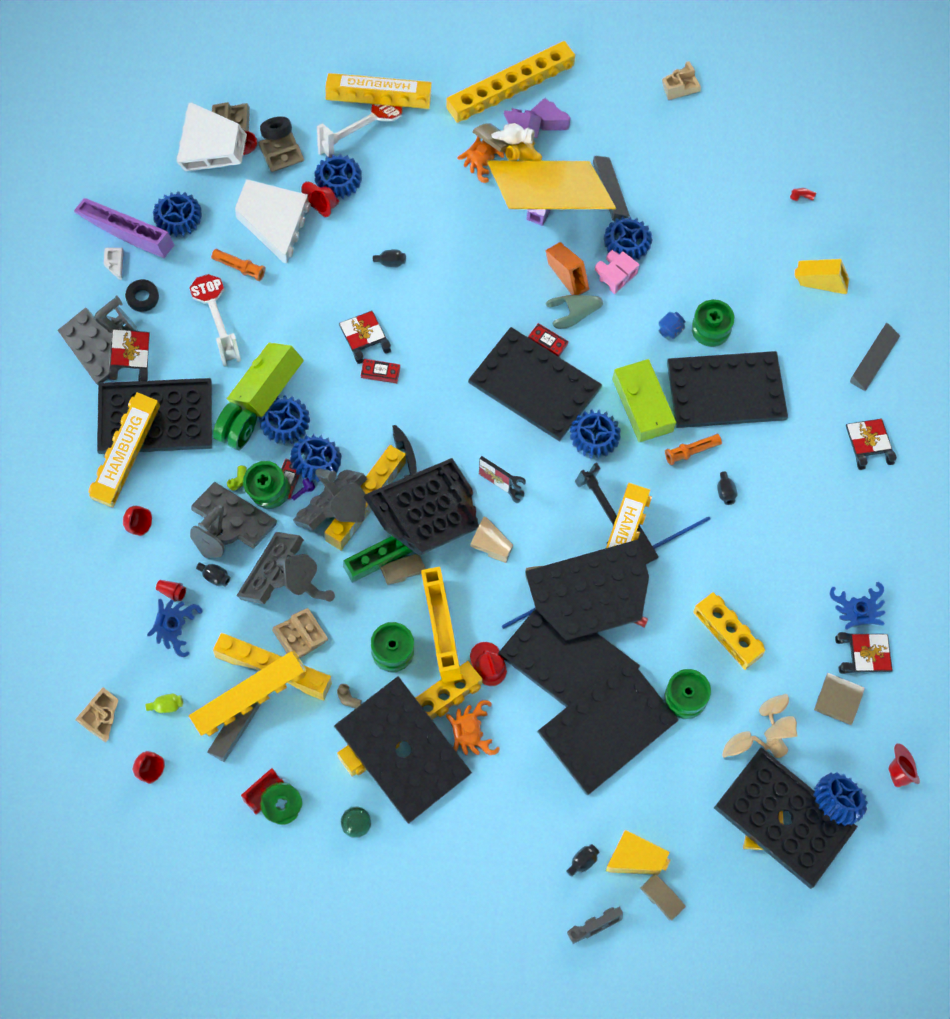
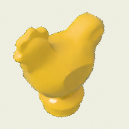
[505,140,542,161]

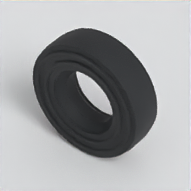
[260,116,292,140]
[125,279,159,312]

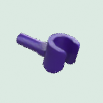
[291,477,315,501]

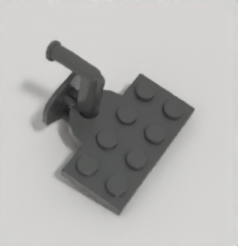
[57,295,138,385]
[293,468,367,531]
[190,481,277,558]
[236,532,335,604]

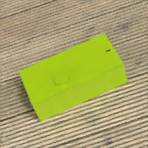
[226,342,304,417]
[612,359,676,443]

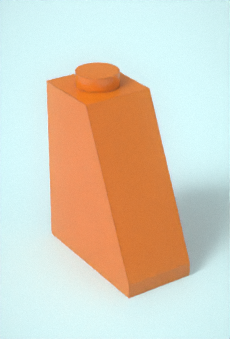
[545,242,590,295]

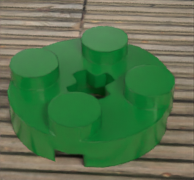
[260,783,302,825]

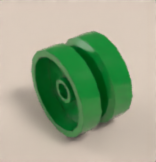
[691,299,735,347]
[213,402,257,450]
[243,461,291,509]
[371,622,414,672]
[664,669,711,719]

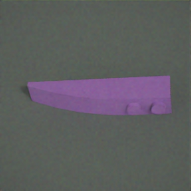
[74,198,174,258]

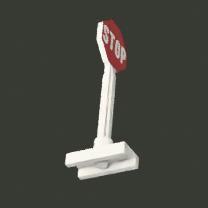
[317,104,403,158]
[189,274,241,367]

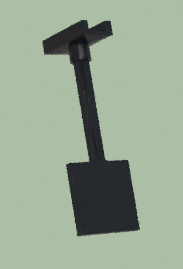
[575,462,659,565]

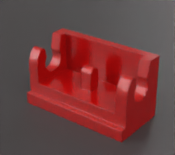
[241,768,285,815]

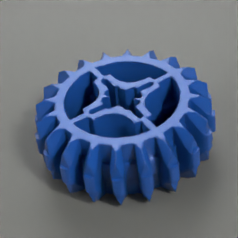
[314,153,362,199]
[153,191,202,238]
[604,216,652,260]
[259,395,310,445]
[570,409,621,459]
[290,434,342,482]
[813,772,868,826]

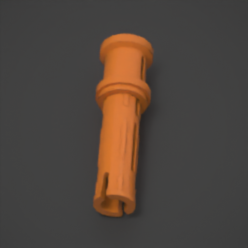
[211,248,266,281]
[665,433,722,465]

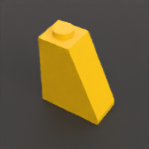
[795,259,849,294]
[605,830,671,875]

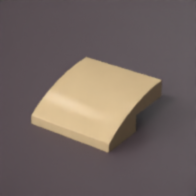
[272,608,328,658]

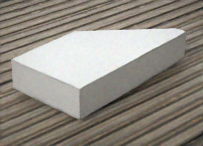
[104,248,124,280]

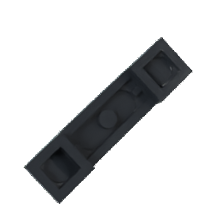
[392,425,417,478]

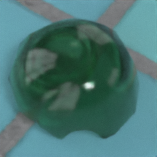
[340,806,371,838]

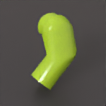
[227,465,247,491]

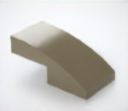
[380,554,426,585]
[640,874,686,921]

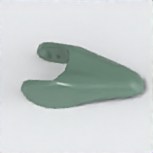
[546,295,603,329]

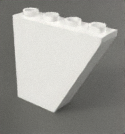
[177,102,247,172]
[235,179,311,264]

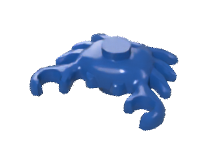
[829,582,886,630]
[147,599,203,657]

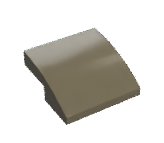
[212,102,250,131]
[472,123,515,153]
[258,131,304,172]
[814,673,865,725]

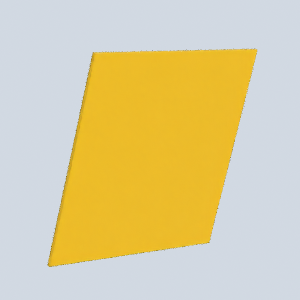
[487,160,616,209]

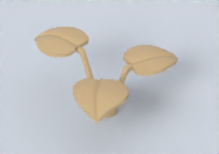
[722,694,797,758]

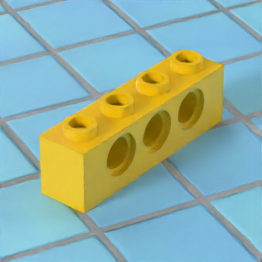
[693,592,766,670]

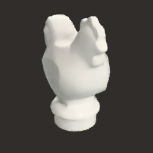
[491,123,534,144]

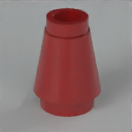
[156,580,186,602]

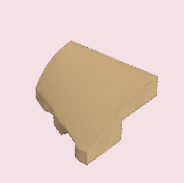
[662,61,701,100]
[470,517,513,563]
[75,687,118,743]

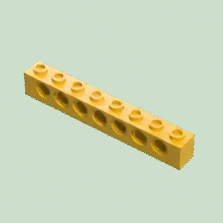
[446,40,575,123]
[337,661,482,777]

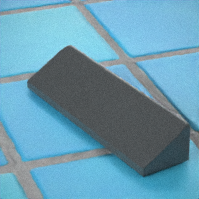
[593,156,630,221]
[850,322,900,391]
[207,702,261,762]

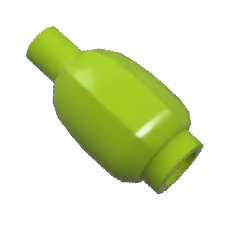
[145,693,183,713]

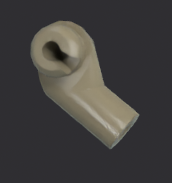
[337,684,362,709]

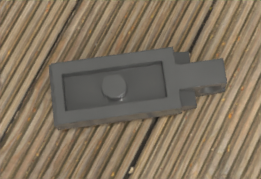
[567,906,623,944]

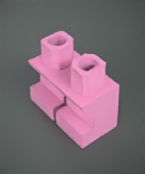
[595,250,639,294]

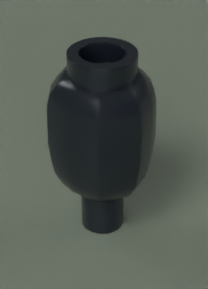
[373,249,406,267]
[717,471,738,505]
[196,562,231,587]
[566,844,600,877]

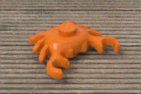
[457,136,504,183]
[446,700,500,755]

